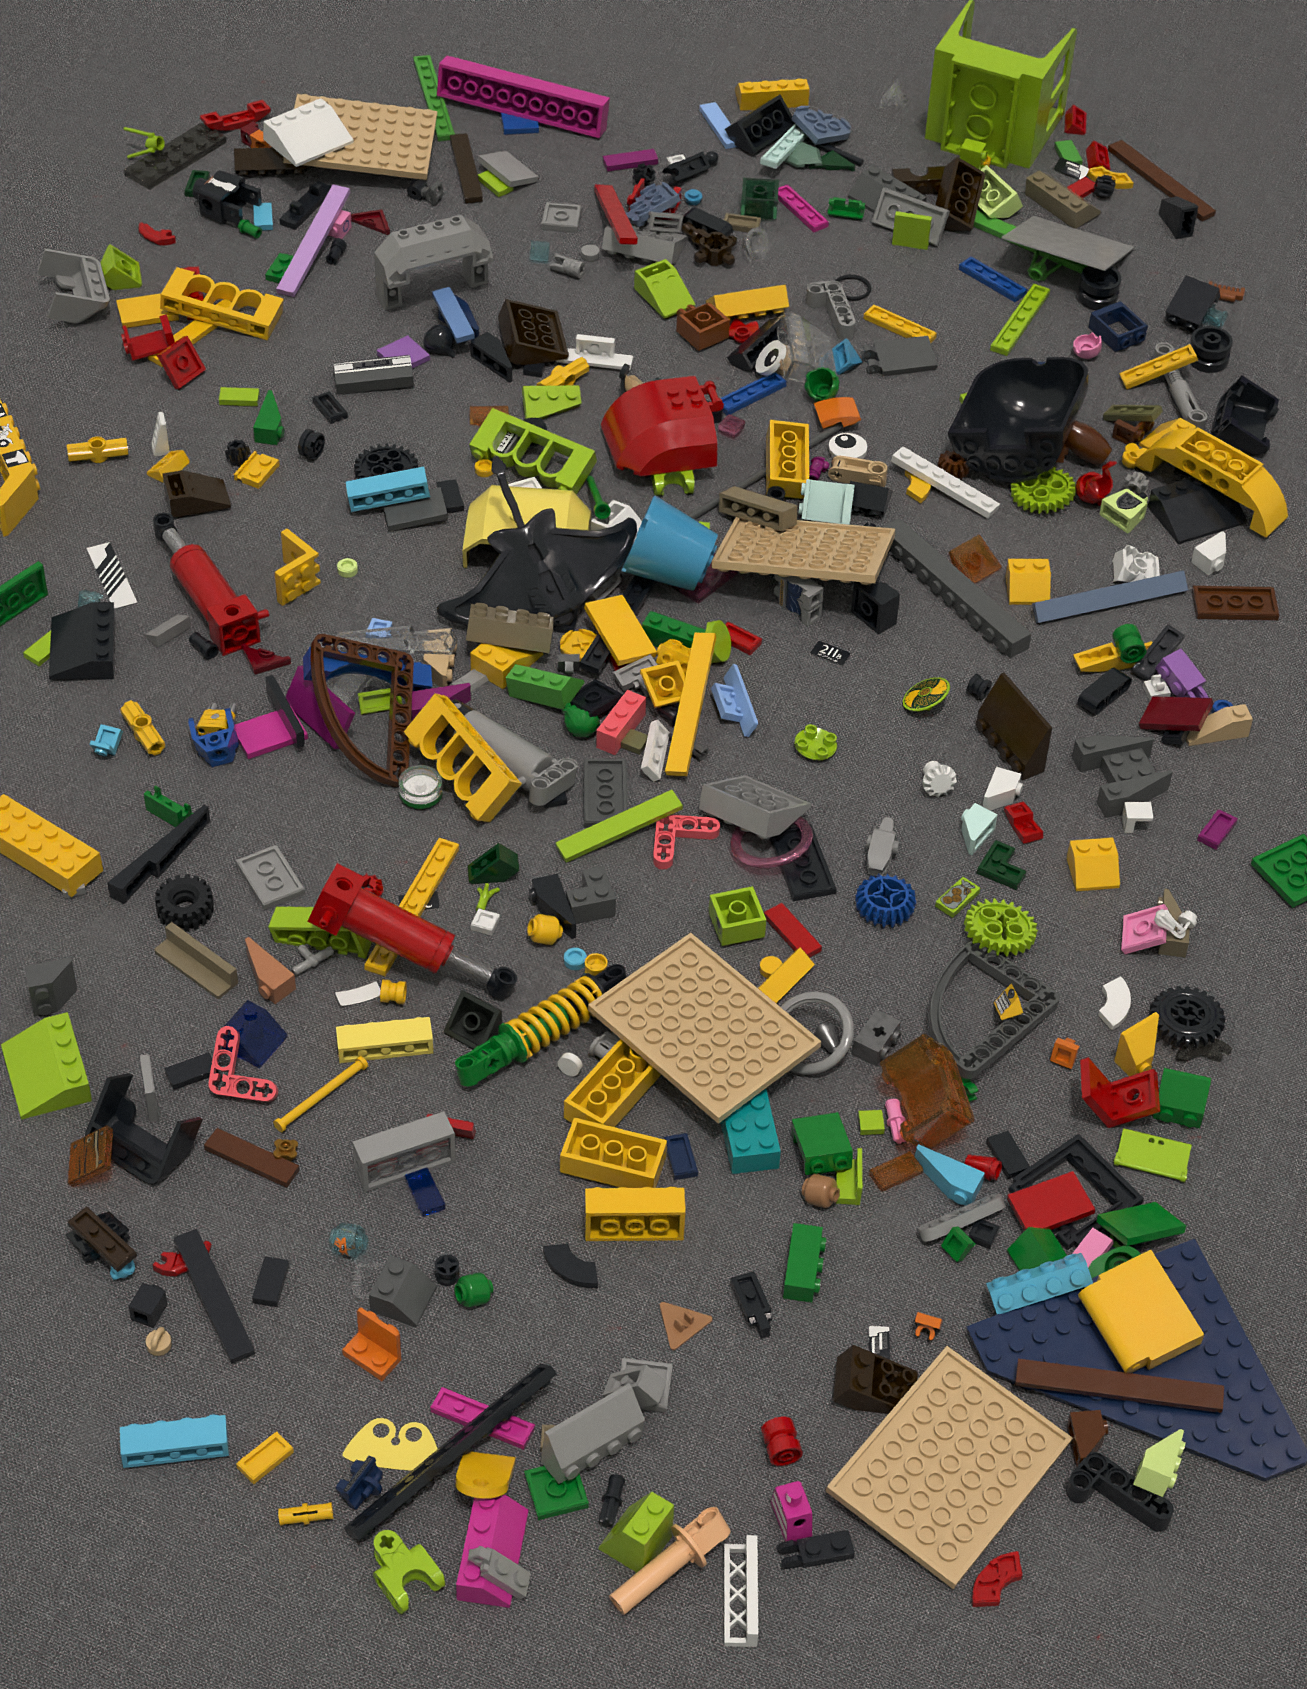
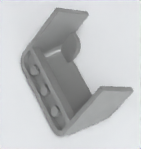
[37,249,110,324]

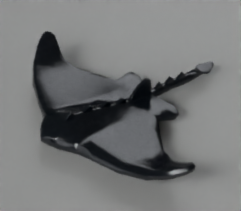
[437,455,637,627]

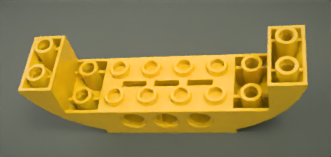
[1135,427,1288,538]

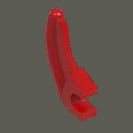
[138,222,176,245]
[153,1241,212,1277]

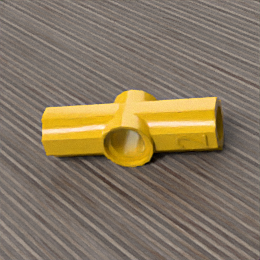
[537,357,589,386]
[67,436,129,463]
[120,700,165,756]

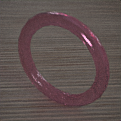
[730,816,813,869]

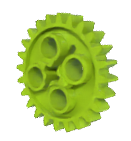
[1011,467,1075,514]
[964,898,1038,956]

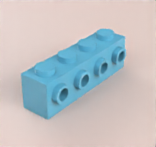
[346,467,430,512]
[986,1253,1093,1314]
[120,1415,229,1468]

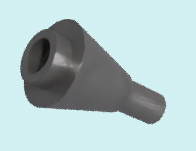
[814,1023,846,1064]

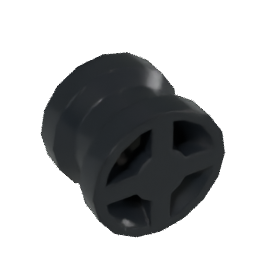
[966,674,992,700]
[434,1254,460,1286]

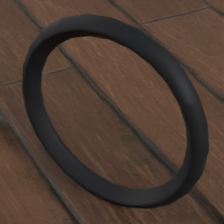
[835,274,871,301]

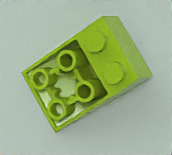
[634,259,696,319]

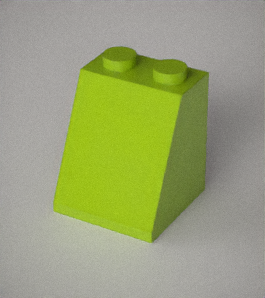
[599,1492,674,1573]

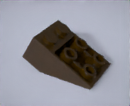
[162,470,231,517]
[833,1345,918,1414]

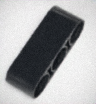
[682,207,733,237]
[1077,667,1132,715]

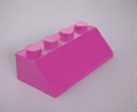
[456,1494,529,1608]

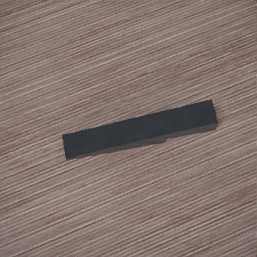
[107,805,210,904]

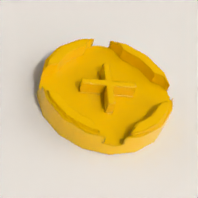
[560,629,597,661]

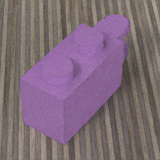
[1155,648,1209,698]

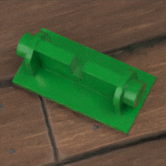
[827,197,865,219]

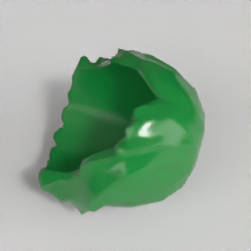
[804,367,840,402]
[562,703,600,738]

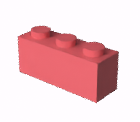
[596,690,646,755]

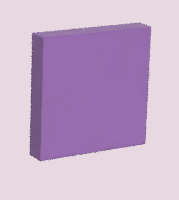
[377,335,430,368]

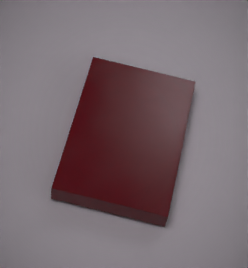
[1139,696,1214,731]

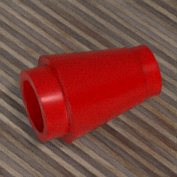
[964,1154,1002,1181]

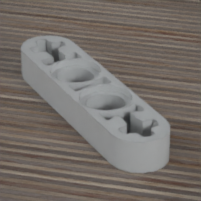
[918,1193,1005,1242]

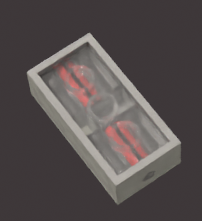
[352,1111,456,1192]

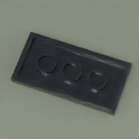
[770,824,837,902]

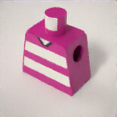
[770,1481,812,1542]

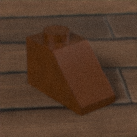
[1067,1410,1108,1467]

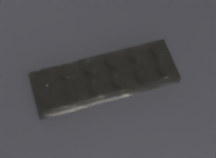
[124,123,227,190]

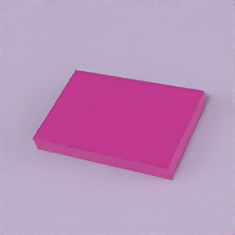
[235,707,308,759]

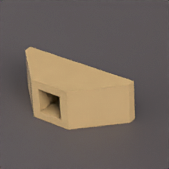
[424,631,457,687]

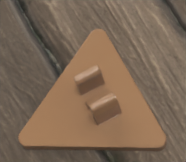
[659,1302,713,1350]

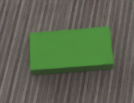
[1054,140,1083,165]

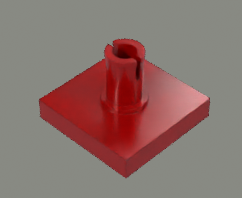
[157,336,206,389]

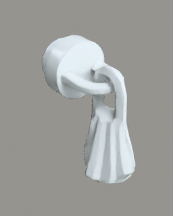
[1154,909,1197,939]

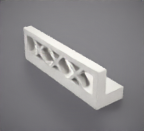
[724,1535,758,1647]

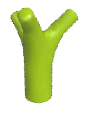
[476,883,500,911]

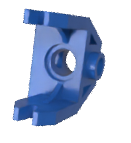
[188,708,239,767]

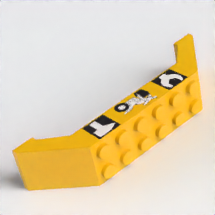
[0,400,40,537]

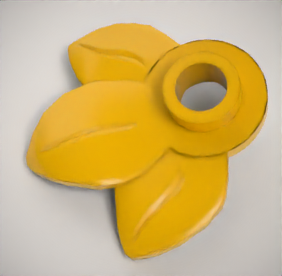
[1121,443,1148,471]

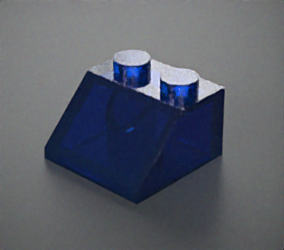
[221,1000,287,1069]

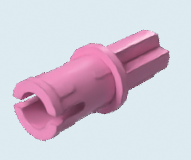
[885,1099,907,1144]

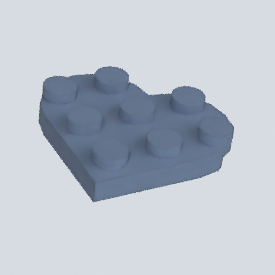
[792,106,851,145]
[625,182,681,227]

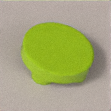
[705,620,731,663]

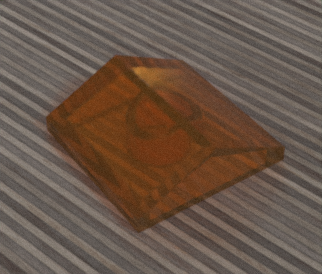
[948,534,1002,584]

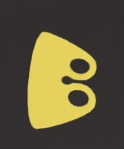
[343,1418,438,1471]

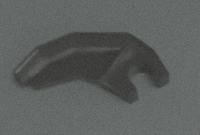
[1175,1038,1232,1062]

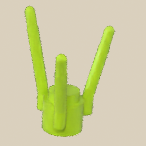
[123,127,165,159]

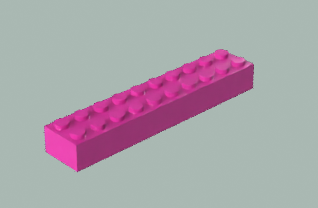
[437,56,610,138]

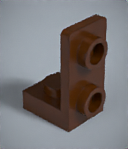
[1112,419,1154,445]

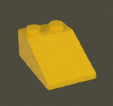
[470,643,543,689]

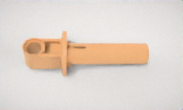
[609,1507,730,1615]

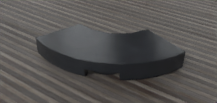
[543,1244,598,1288]

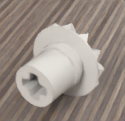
[922,761,957,798]

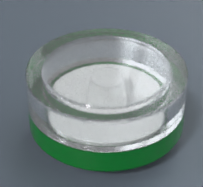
[398,765,443,809]

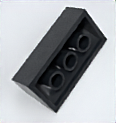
[725,95,795,154]

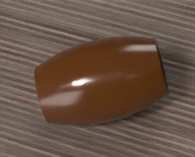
[1065,421,1112,466]

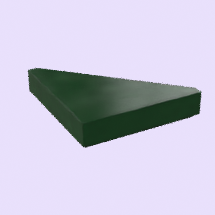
[809,150,855,172]

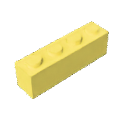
[336,1017,433,1063]

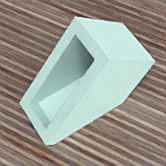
[961,803,998,855]

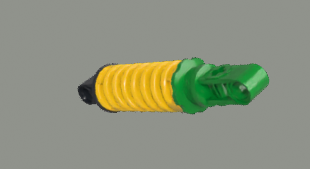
[455,964,627,1087]

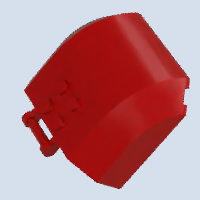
[601,376,724,476]

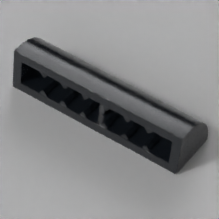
[727,315,793,370]

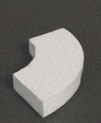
[1098,977,1131,1031]

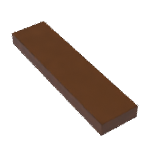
[204,1128,300,1188]

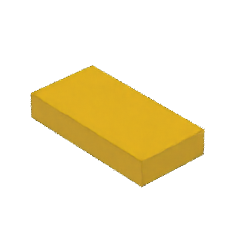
[236,1431,294,1485]

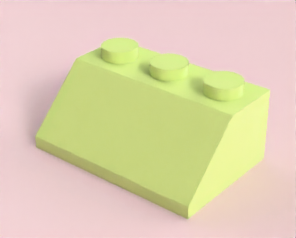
[978,165,1023,218]

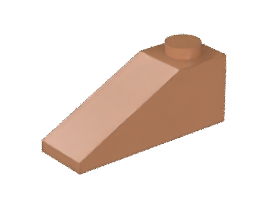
[245,937,296,1004]

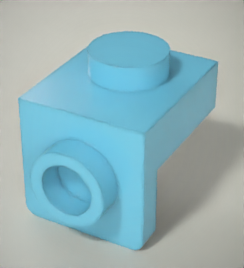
[89,724,123,756]

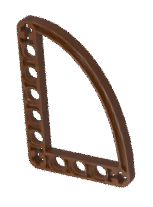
[310,634,414,787]

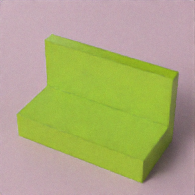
[836,1148,863,1205]

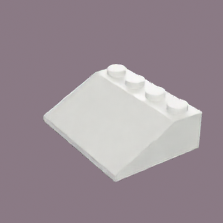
[263,98,354,167]

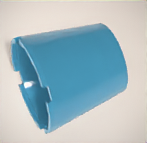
[621,495,718,591]

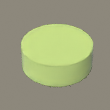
[337,558,358,578]

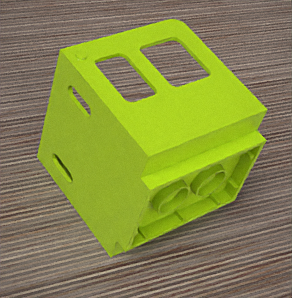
[925,0,1077,169]

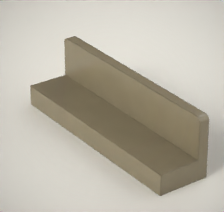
[154,922,238,999]

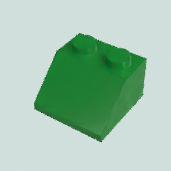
[1153,1068,1211,1129]

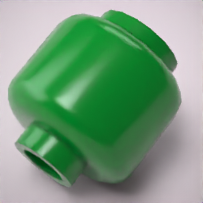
[454,1272,493,1308]

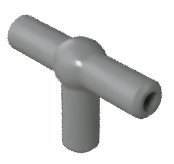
[291,945,334,976]

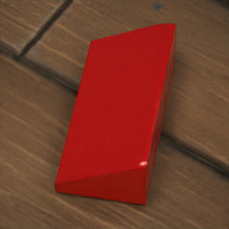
[1064,105,1087,135]
[1086,141,1110,170]

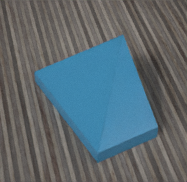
[832,338,862,375]

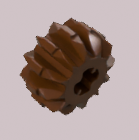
[937,449,970,481]

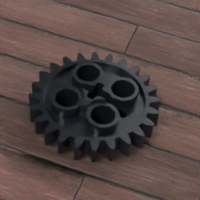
[354,443,418,479]

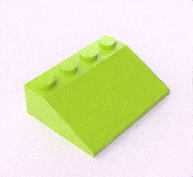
[1,1012,92,1120]

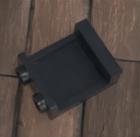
[1165,275,1220,332]

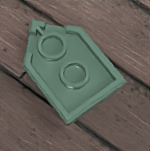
[783,142,822,167]

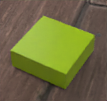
[858,1110,885,1135]

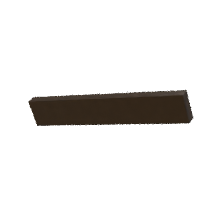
[450,133,483,203]

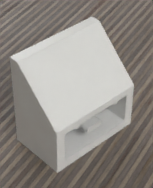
[591,500,642,546]

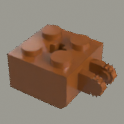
[676,302,730,351]

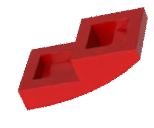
[1004,801,1043,844]

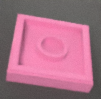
[1121,904,1168,954]

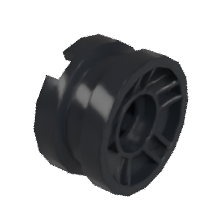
[298,429,325,460]

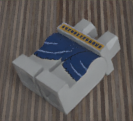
[774,574,823,626]

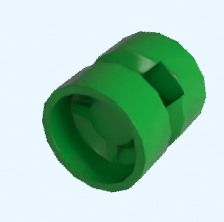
[1112,624,1147,663]

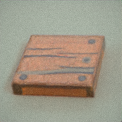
[68,1125,113,1187]

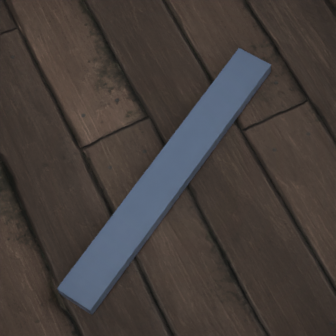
[1032,571,1188,623]

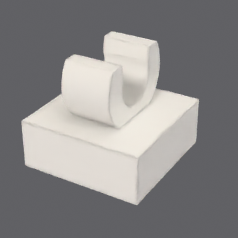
[1143,674,1171,701]

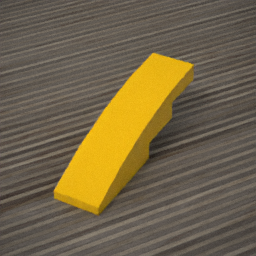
[1073,641,1153,672]

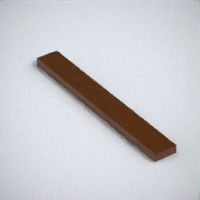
[1108,139,1216,221]
[1015,1358,1224,1413]

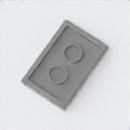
[478,151,539,187]
[236,845,305,910]

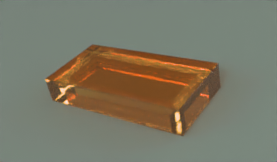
[869,1151,923,1192]

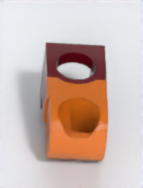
[240,121,272,148]

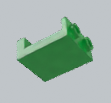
[791,1112,853,1175]

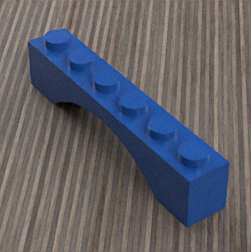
[303,647,433,691]

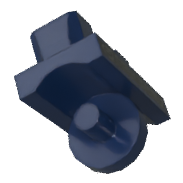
[336,1456,383,1510]

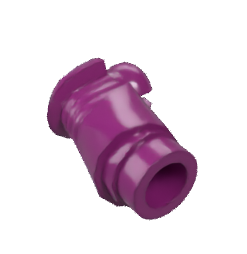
[809,456,829,481]

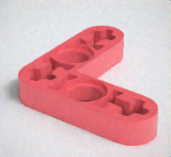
[653,815,720,869]
[209,1026,278,1102]

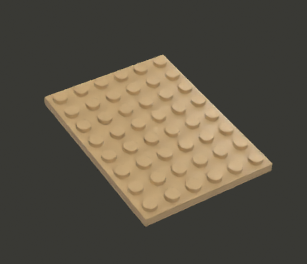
[283,94,437,180]
[712,517,895,585]
[588,933,821,1124]
[825,1346,1073,1589]

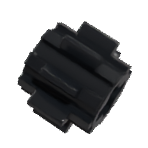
[633,163,656,186]
[1094,175,1116,198]
[225,439,251,466]

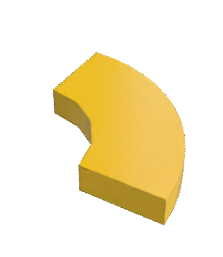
[1087,166,1134,189]
[905,470,931,503]

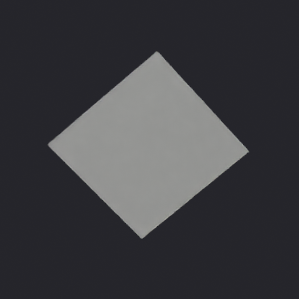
[1001,216,1135,271]

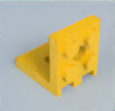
[275,528,321,606]

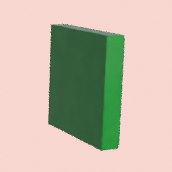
[524,1466,589,1521]

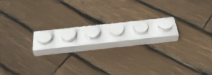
[891,447,1000,519]

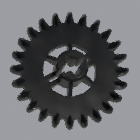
[1148,986,1226,1049]

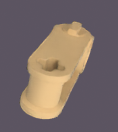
[828,455,888,487]

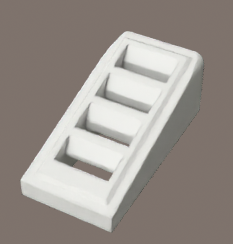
[151,412,169,456]

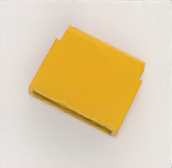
[1078,1250,1204,1373]

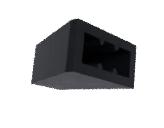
[1159,196,1198,239]

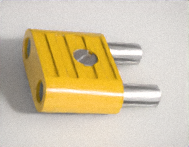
[197,702,237,736]

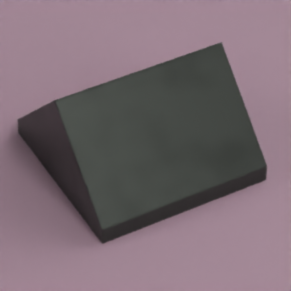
[443,990,502,1053]

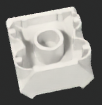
[1112,545,1160,583]

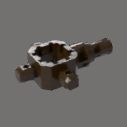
[681,222,737,267]

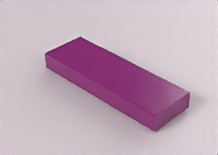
[603,149,658,171]

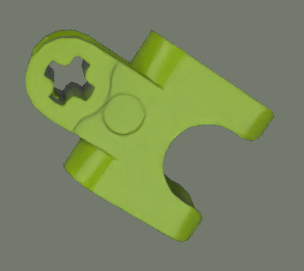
[651,470,695,496]
[373,1530,445,1614]

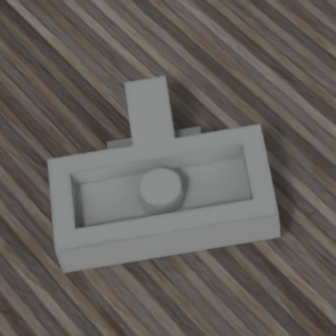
[613,654,657,697]

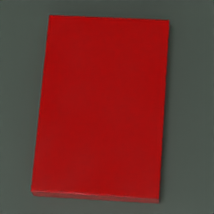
[1007,1171,1095,1231]

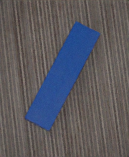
[959,257,1027,302]
[720,372,787,416]

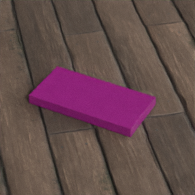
[286,666,355,749]

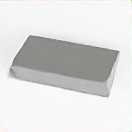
[145,614,191,647]

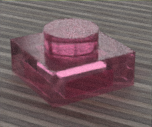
[718,414,745,437]

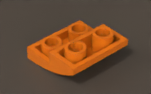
[814,397,861,429]

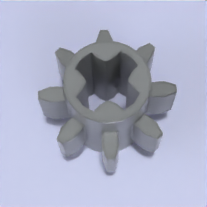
[1123,471,1149,495]

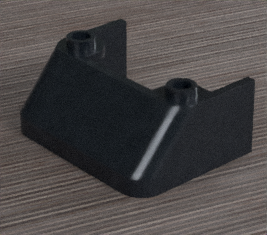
[85,1073,203,1184]

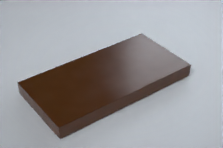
[1192,586,1279,621]

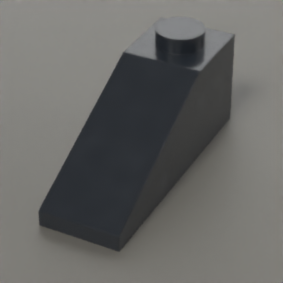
[470,332,512,383]
[529,874,576,939]

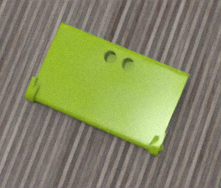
[1113,1128,1192,1183]

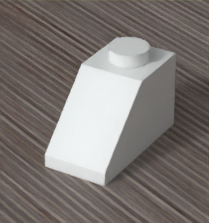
[1191,531,1226,576]
[982,767,1023,811]

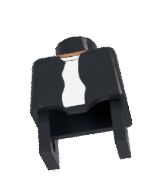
[193,170,262,225]

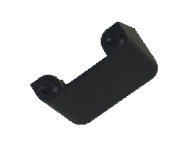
[1210,375,1279,455]

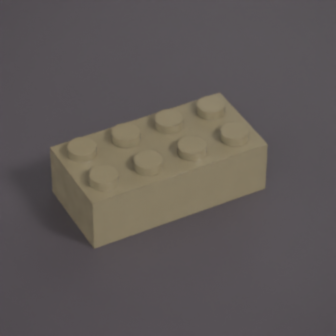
[466,603,554,653]

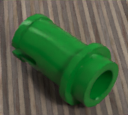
[238,219,262,239]

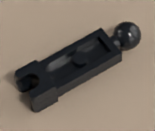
[662,151,719,186]

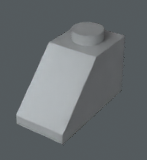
[603,1365,666,1408]

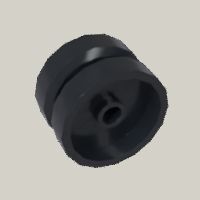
[1078,266,1122,310]
[1190,326,1233,373]

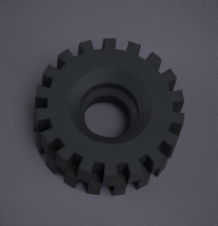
[155,874,214,932]

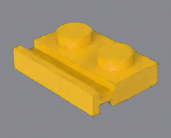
[234,451,280,489]

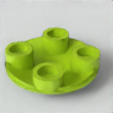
[795,724,837,760]

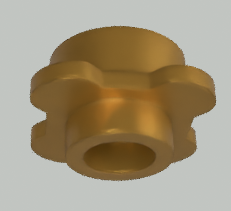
[273,1139,298,1161]

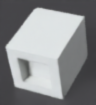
[1122,802,1153,833]

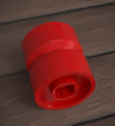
[761,1417,803,1466]

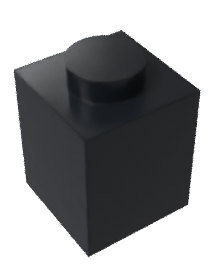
[128,1283,168,1328]

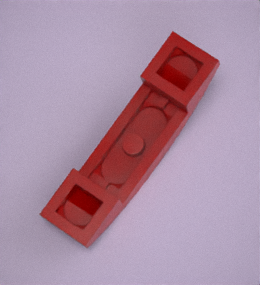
[200,100,271,131]

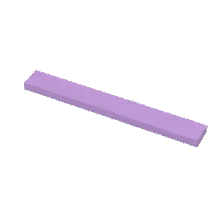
[276,185,350,297]

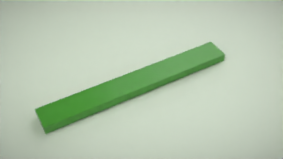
[413,55,455,142]
[973,210,1088,273]

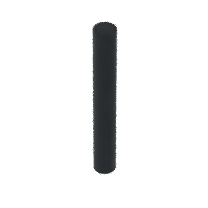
[816,143,864,166]

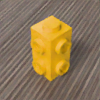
[656,639,691,676]

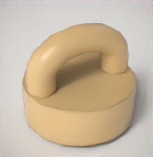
[145,1327,172,1356]

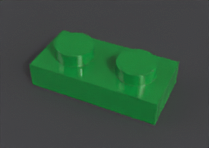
[265,253,294,283]

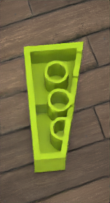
[268,906,372,959]

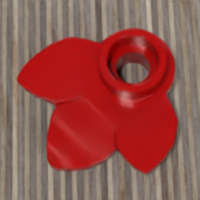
[729,318,759,343]

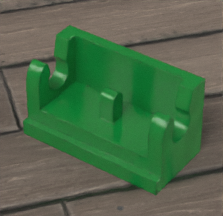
[144,785,193,827]

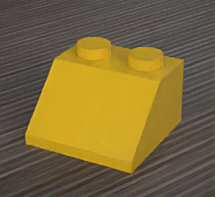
[1005,559,1051,605]
[1067,837,1120,891]

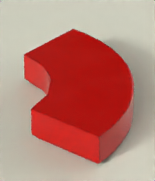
[972,1551,1023,1607]

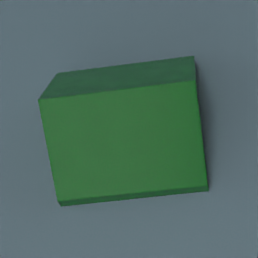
[1007,1227,1067,1271]

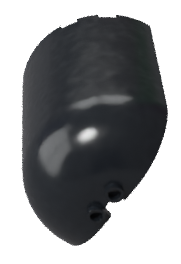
[948,357,1089,483]

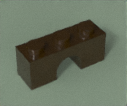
[891,166,945,195]

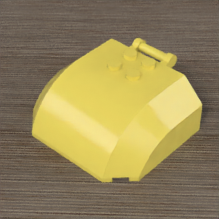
[462,485,592,568]

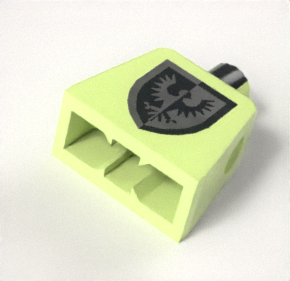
[1099,489,1148,534]

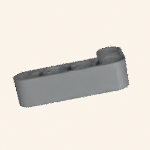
[806,281,855,340]

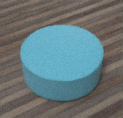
[564,948,587,970]

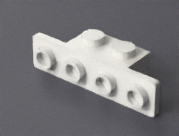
[556,334,633,370]

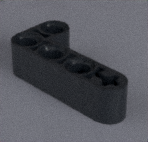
[1066,1452,1174,1532]

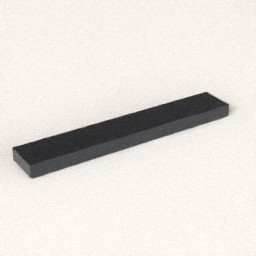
[174,1229,255,1364]

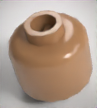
[802,1174,840,1208]

